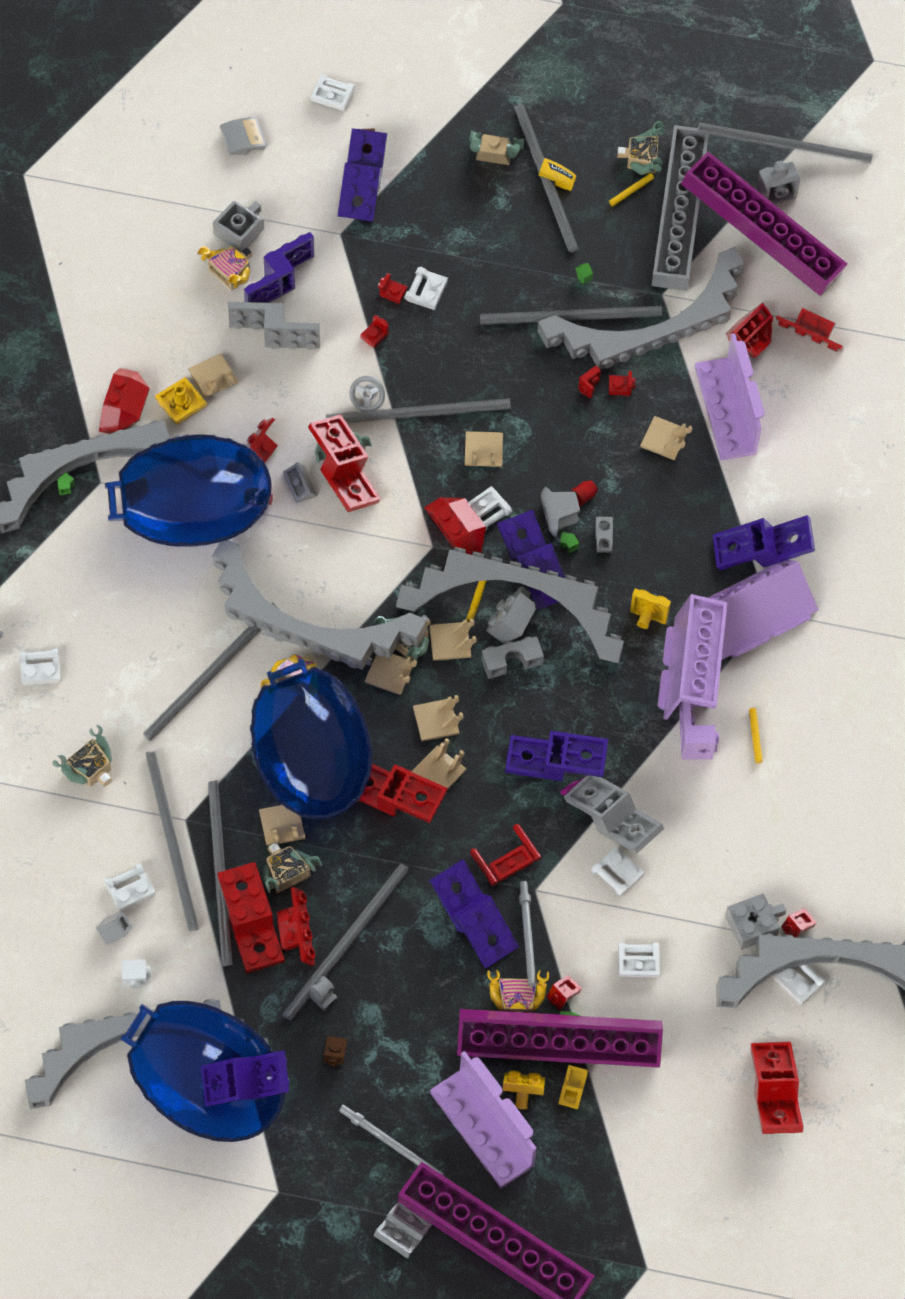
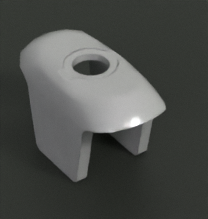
[541,487,580,538]

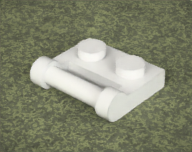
[311,74,355,111]
[404,267,448,310]
[468,486,513,531]
[19,648,61,686]
[591,847,644,897]
[104,863,156,912]
[618,943,660,978]
[773,965,827,1005]

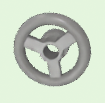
[349,376,385,412]

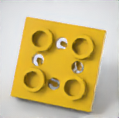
[155,377,207,425]
[630,588,671,629]
[502,1071,545,1109]

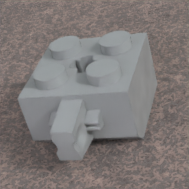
[756,160,800,205]
[213,201,264,252]
[486,587,536,644]
[725,893,786,950]

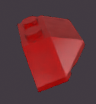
[725,302,773,358]
[99,368,150,434]
[424,497,486,555]

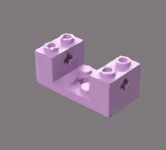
[679,701,719,759]

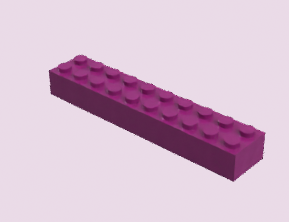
[681,152,848,297]
[457,1009,663,1068]
[398,1162,595,1299]

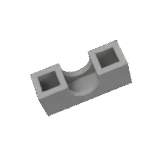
[481,637,544,679]

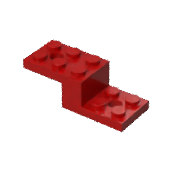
[308,414,381,512]
[342,758,448,823]
[217,862,285,974]
[750,1042,804,1134]

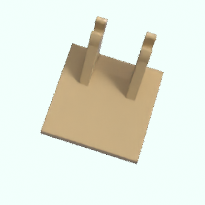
[188,353,238,398]
[640,416,693,460]
[465,431,503,467]
[429,619,477,661]
[365,654,417,695]
[413,695,464,742]
[412,738,467,789]
[259,802,305,846]

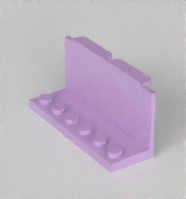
[695,333,765,461]
[708,560,818,659]
[658,594,728,720]
[430,1051,537,1189]

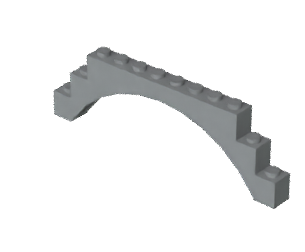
[538,247,744,369]
[0,420,219,533]
[212,538,428,670]
[396,547,625,663]
[716,933,905,1008]
[25,999,270,1109]

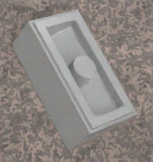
[283,462,317,503]

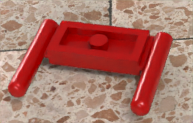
[470,824,542,886]

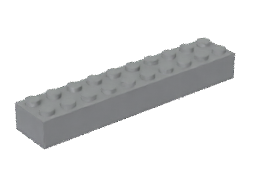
[651,125,709,291]

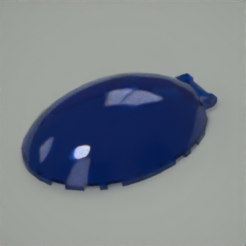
[105,434,272,547]
[250,658,372,819]
[120,1001,285,1142]

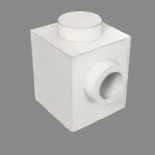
[121,959,151,988]

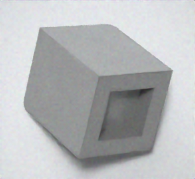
[96,911,132,944]

